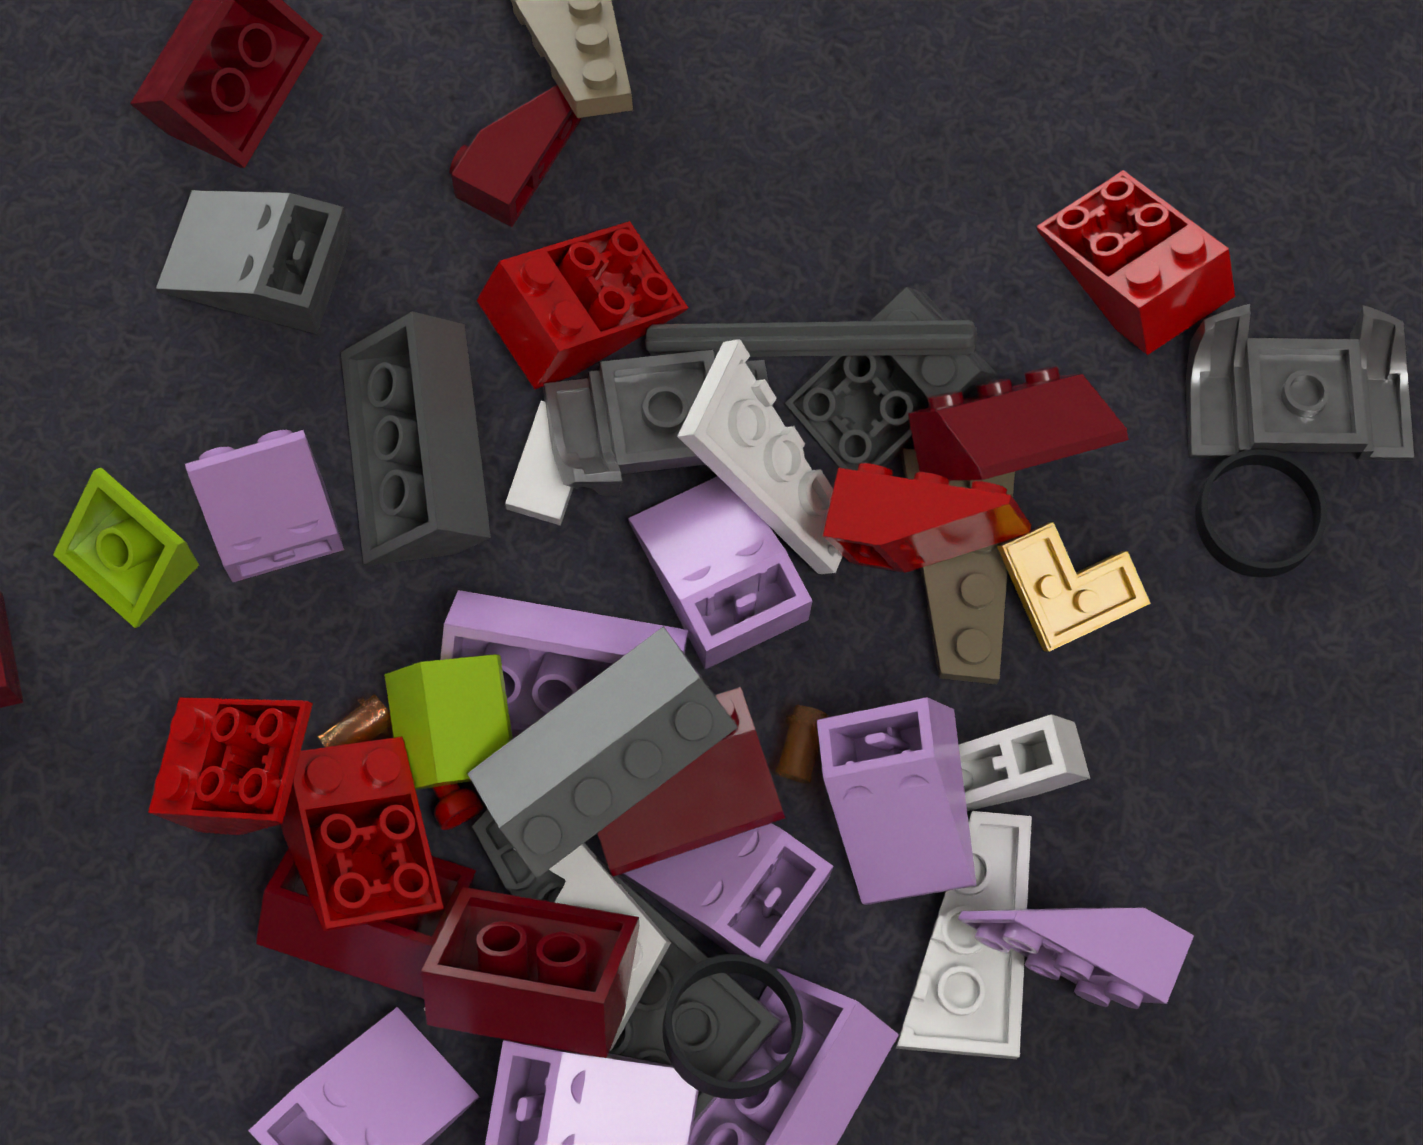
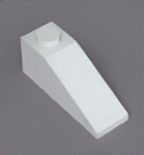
[959,714,1090,811]

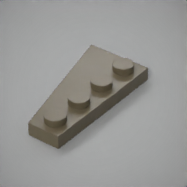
[510,0,633,118]
[901,448,1015,684]

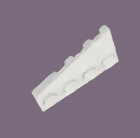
[677,339,843,574]
[895,811,1032,1059]

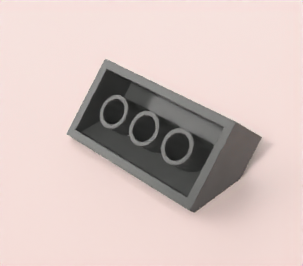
[341,311,491,565]
[467,626,738,878]

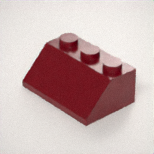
[130,0,323,168]
[908,366,1129,481]
[597,687,785,877]
[256,848,476,999]
[421,887,640,1058]

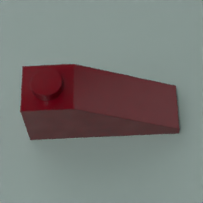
[449,85,582,227]

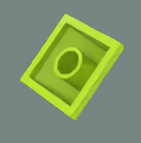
[53,468,199,628]
[385,654,513,790]

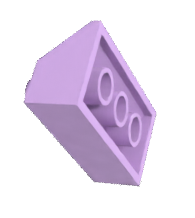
[440,590,688,739]
[690,968,899,1145]

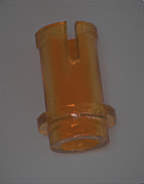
[317,694,392,747]
[774,705,829,784]

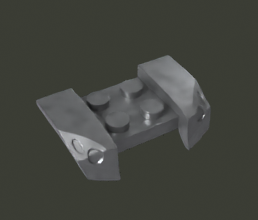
[1185,304,1414,461]
[543,350,773,496]

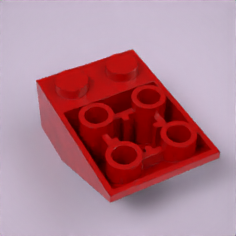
[1036,170,1235,355]
[476,221,689,389]
[823,463,1031,573]
[148,698,313,835]
[281,737,444,931]

